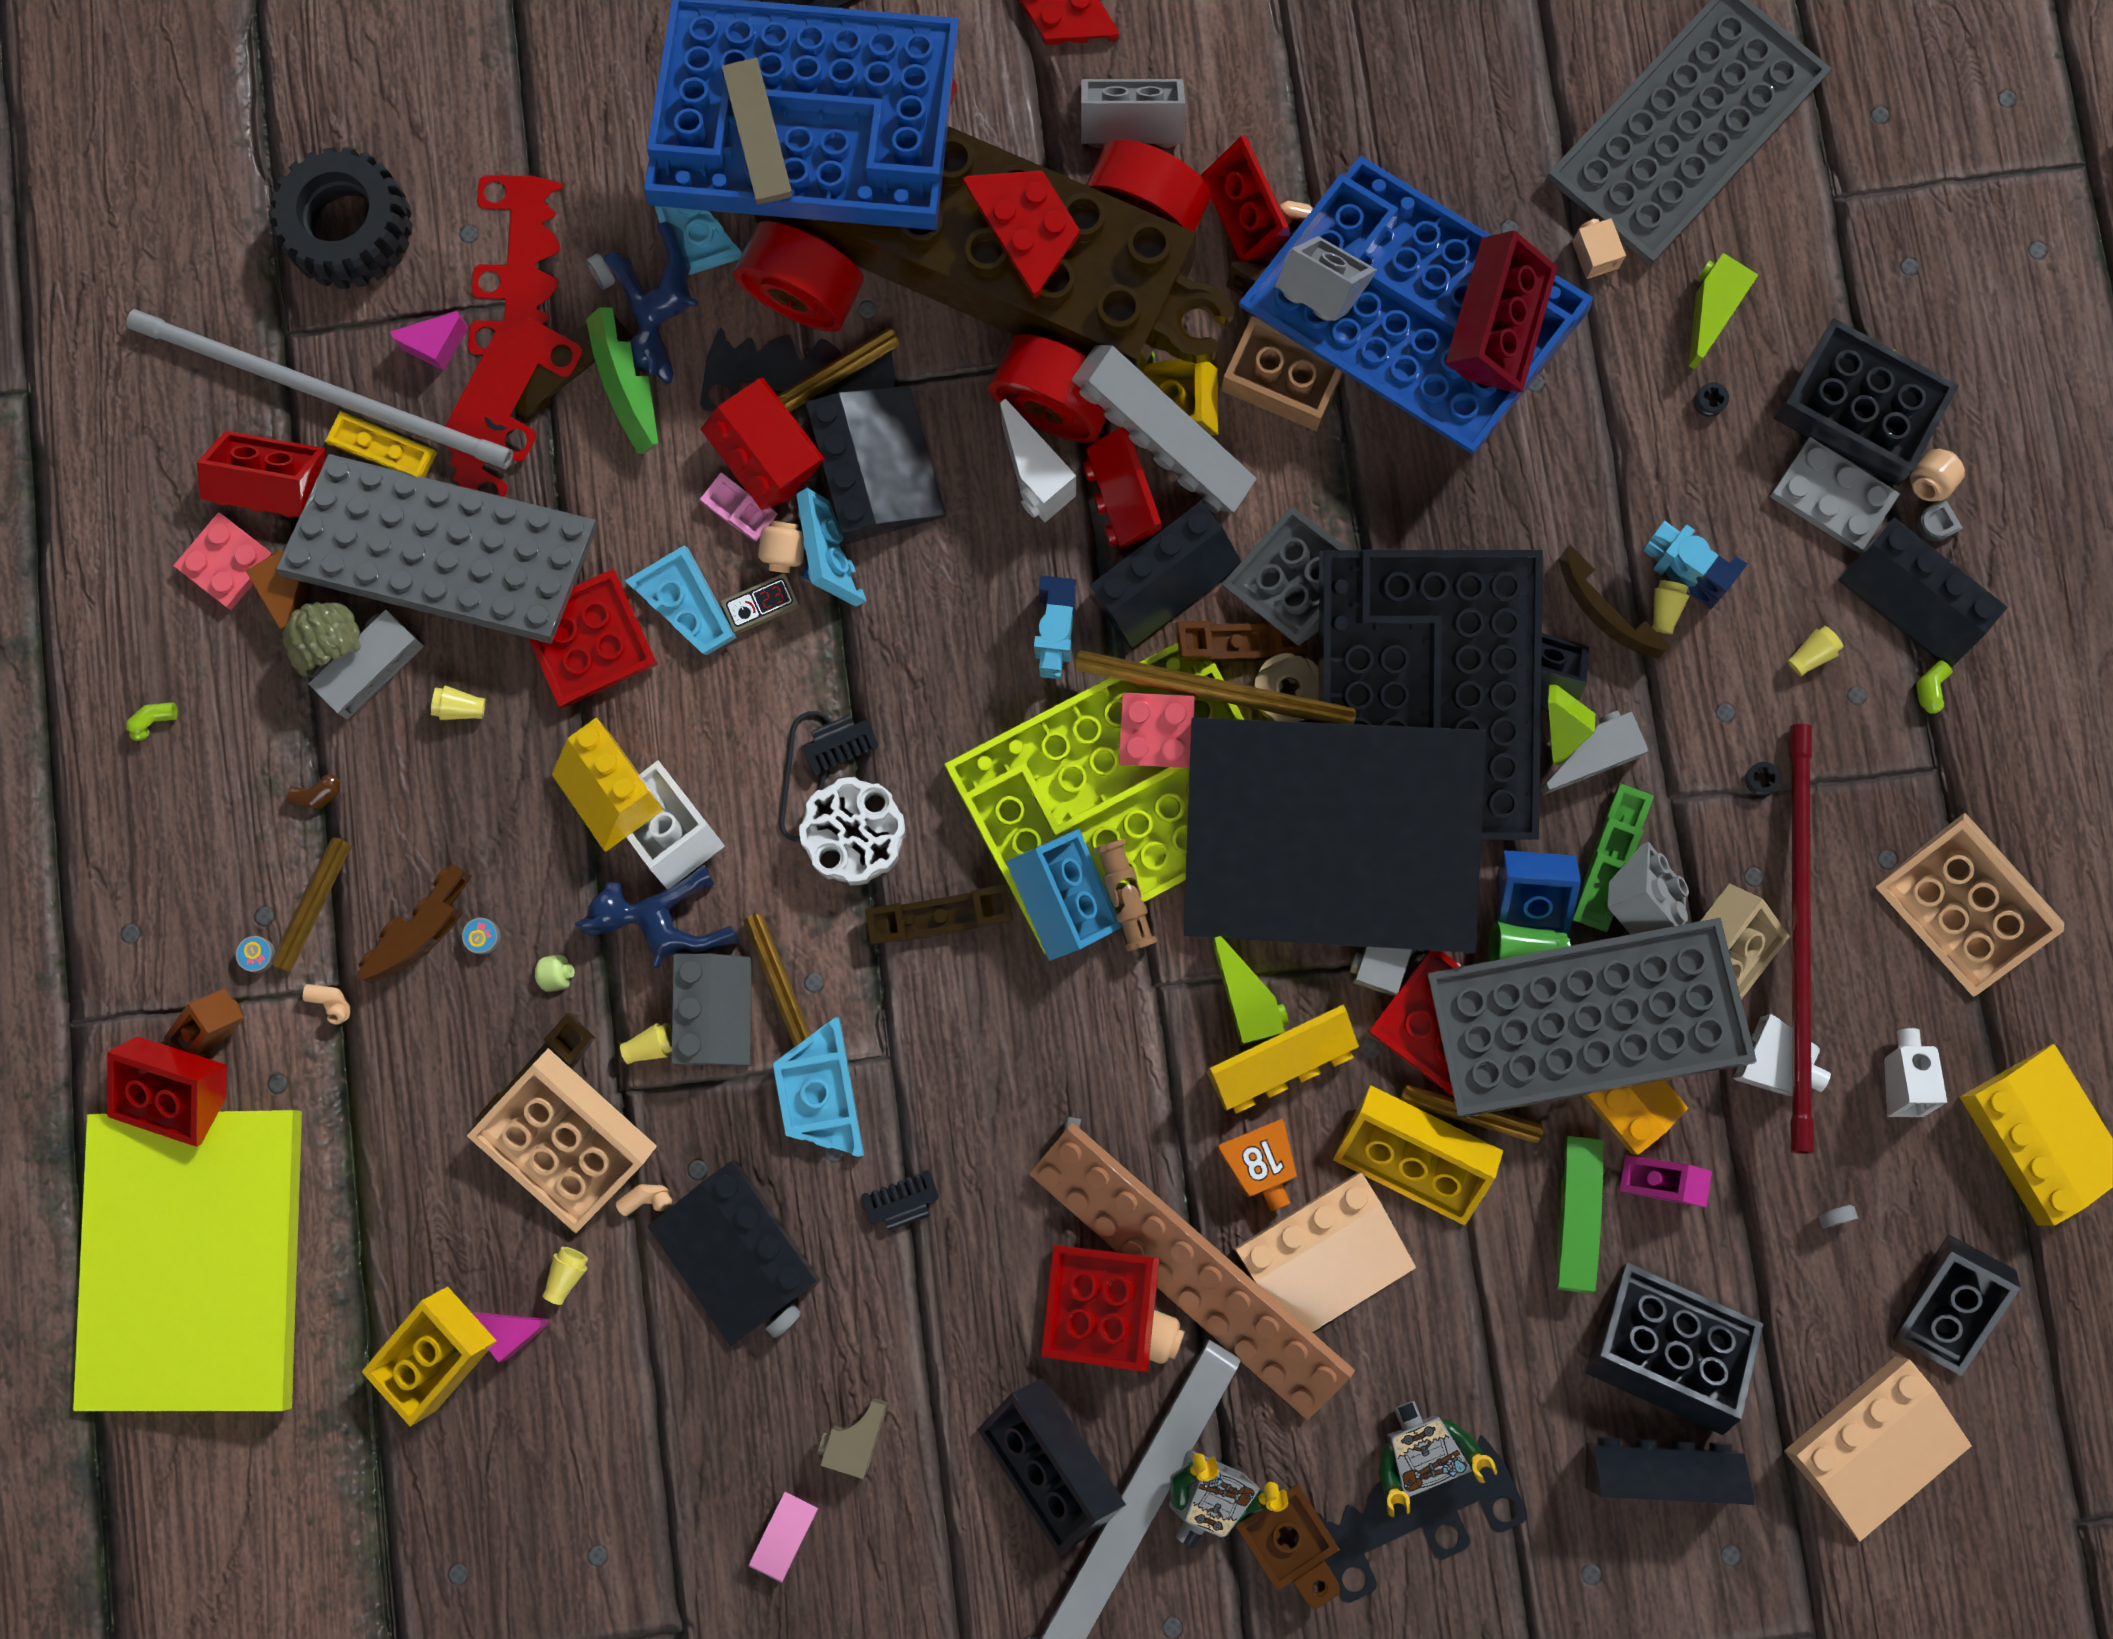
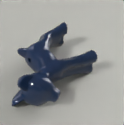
[603,221,698,384]
[575,865,740,968]

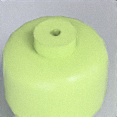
[535,955,575,992]

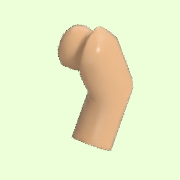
[1280,201,1313,225]
[303,984,350,1025]
[616,1184,672,1216]

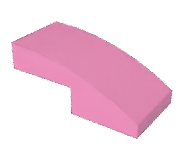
[699,472,778,542]
[749,1492,818,1583]

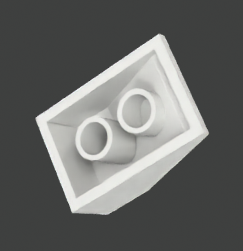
[1000,399,1076,522]
[626,760,725,890]

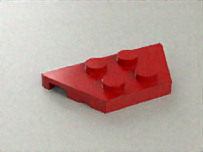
[1018,0,1120,45]
[963,171,1080,299]

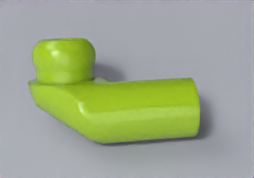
[1916,660,1953,714]
[126,702,178,741]

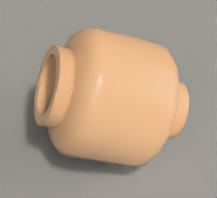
[1910,449,1965,501]
[758,521,805,573]
[1149,1310,1184,1364]

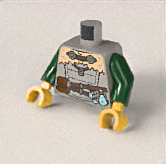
[1378,1401,1497,1517]
[1169,1449,1288,1548]

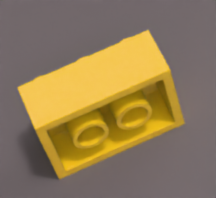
[362,1287,497,1427]

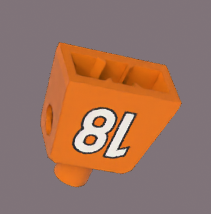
[1216,1118,1297,1212]

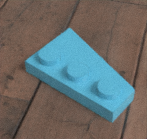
[655,206,742,275]
[796,488,867,607]
[625,546,737,655]

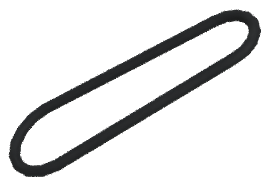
[779,711,833,841]

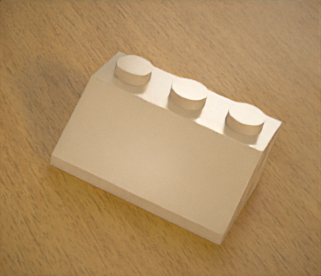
[1701,883,1790,1000]

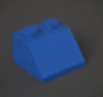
[1496,850,1581,938]

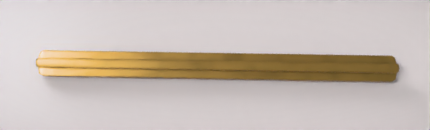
[1075,650,1356,724]

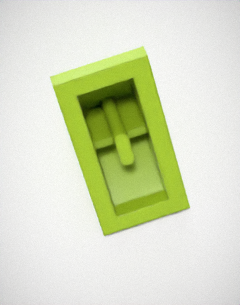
[1548,685,1596,765]

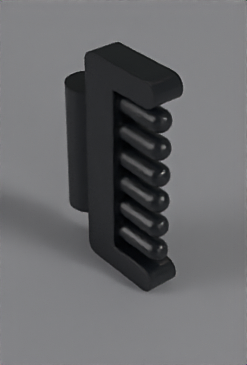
[803,714,879,775]
[862,1170,939,1231]

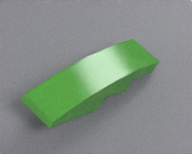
[586,307,659,454]
[1573,783,1654,932]
[1557,1136,1604,1294]

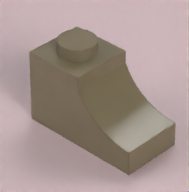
[817,1398,888,1479]

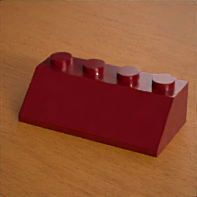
[1445,230,1558,393]

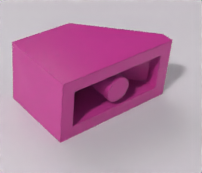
[1619,1155,1712,1207]

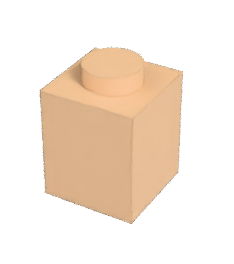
[1572,218,1626,279]

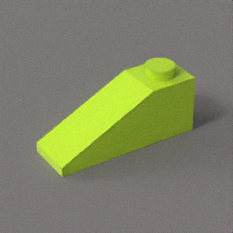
[1689,253,1758,370]
[1212,936,1289,1046]

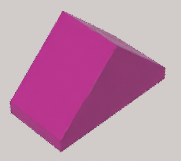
[390,311,468,371]
[472,1312,549,1362]

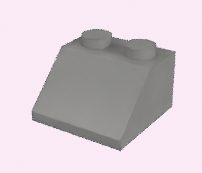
[1274,236,1377,321]

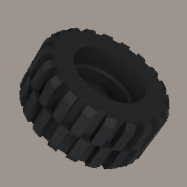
[269,147,413,289]

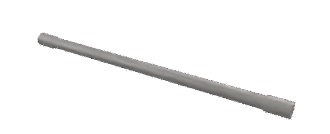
[126,309,513,469]

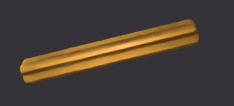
[777,328,900,412]
[272,837,351,972]
[744,913,811,1047]
[1401,1085,1543,1143]

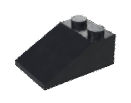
[1893,1234,2021,1376]

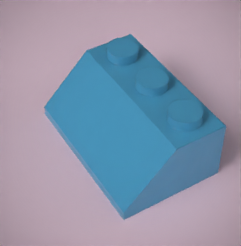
[1006,829,1122,961]

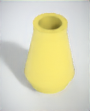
[1652,580,1690,634]
[1787,626,1844,677]
[431,685,486,720]
[620,1023,672,1064]
[542,1247,588,1305]

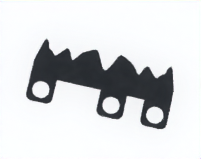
[700,328,895,416]
[1316,1435,1527,1602]

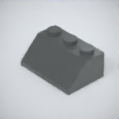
[672,954,752,1066]

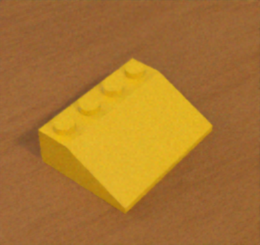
[1960,1044,2113,1226]

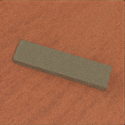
[722,58,793,205]

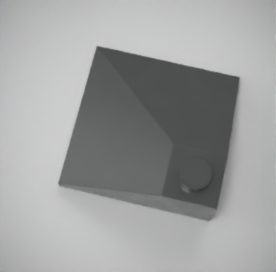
[1222,506,1350,646]

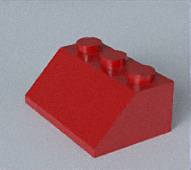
[1201,136,1291,264]
[700,378,825,510]
[1082,426,1161,555]
[196,430,327,518]
[107,1036,227,1147]

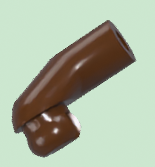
[287,774,340,809]

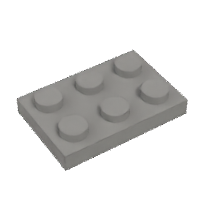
[1769,437,1900,553]

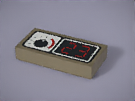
[720,573,800,635]

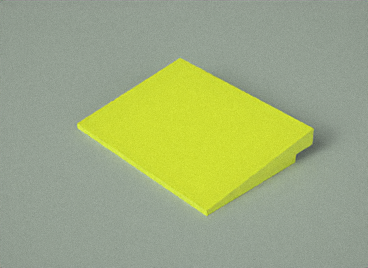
[944,643,1244,954]
[73,1110,302,1411]

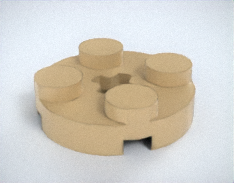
[1254,653,1319,722]

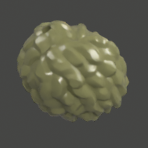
[282,602,361,678]

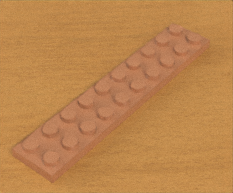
[1029,1123,1355,1420]

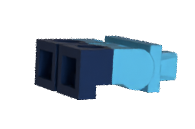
[1642,521,1748,609]
[1034,575,1076,679]

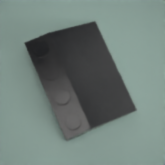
[1773,318,1959,486]
[806,386,947,544]
[647,1161,821,1347]
[1585,1262,1763,1435]

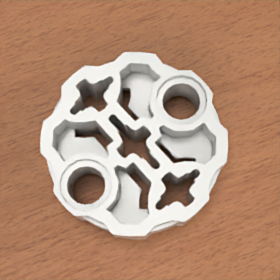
[799,777,906,886]

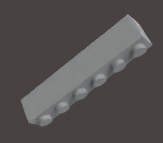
[1072,345,1257,513]

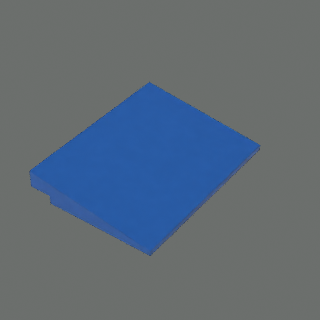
[644,0,959,230]
[1239,155,1593,455]

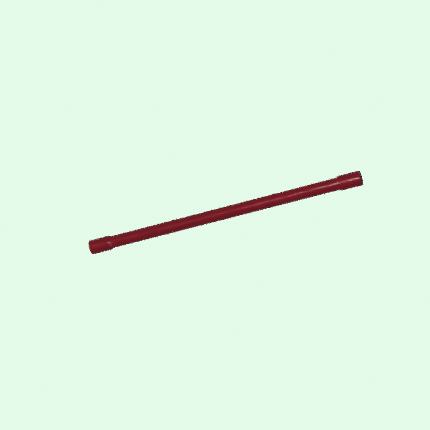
[1790,724,1814,1154]

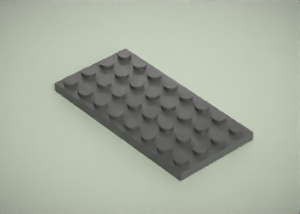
[1546,0,1832,266]
[276,454,597,644]
[1428,917,1757,1118]

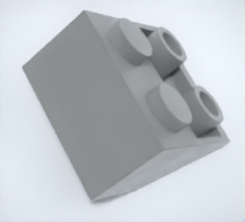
[1608,842,1689,934]

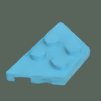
[773,1017,864,1157]

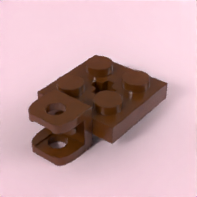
[1235,1484,1340,1609]

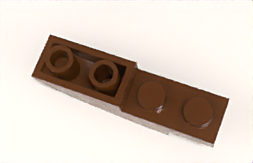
[356,864,472,983]

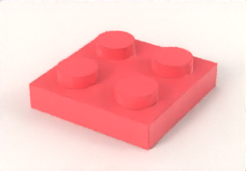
[173,512,273,610]
[1119,693,1195,768]

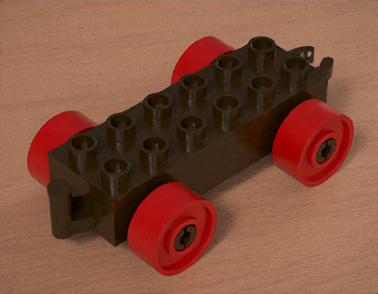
[733,78,1235,443]

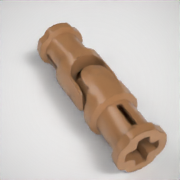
[1094,838,1157,951]

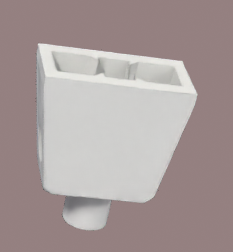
[1733,1014,1831,1096]
[1884,1028,1947,1117]

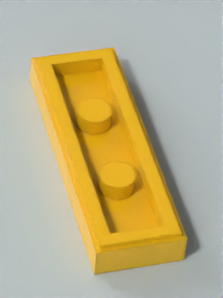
[325,411,437,478]

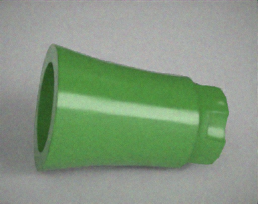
[1488,921,1571,962]

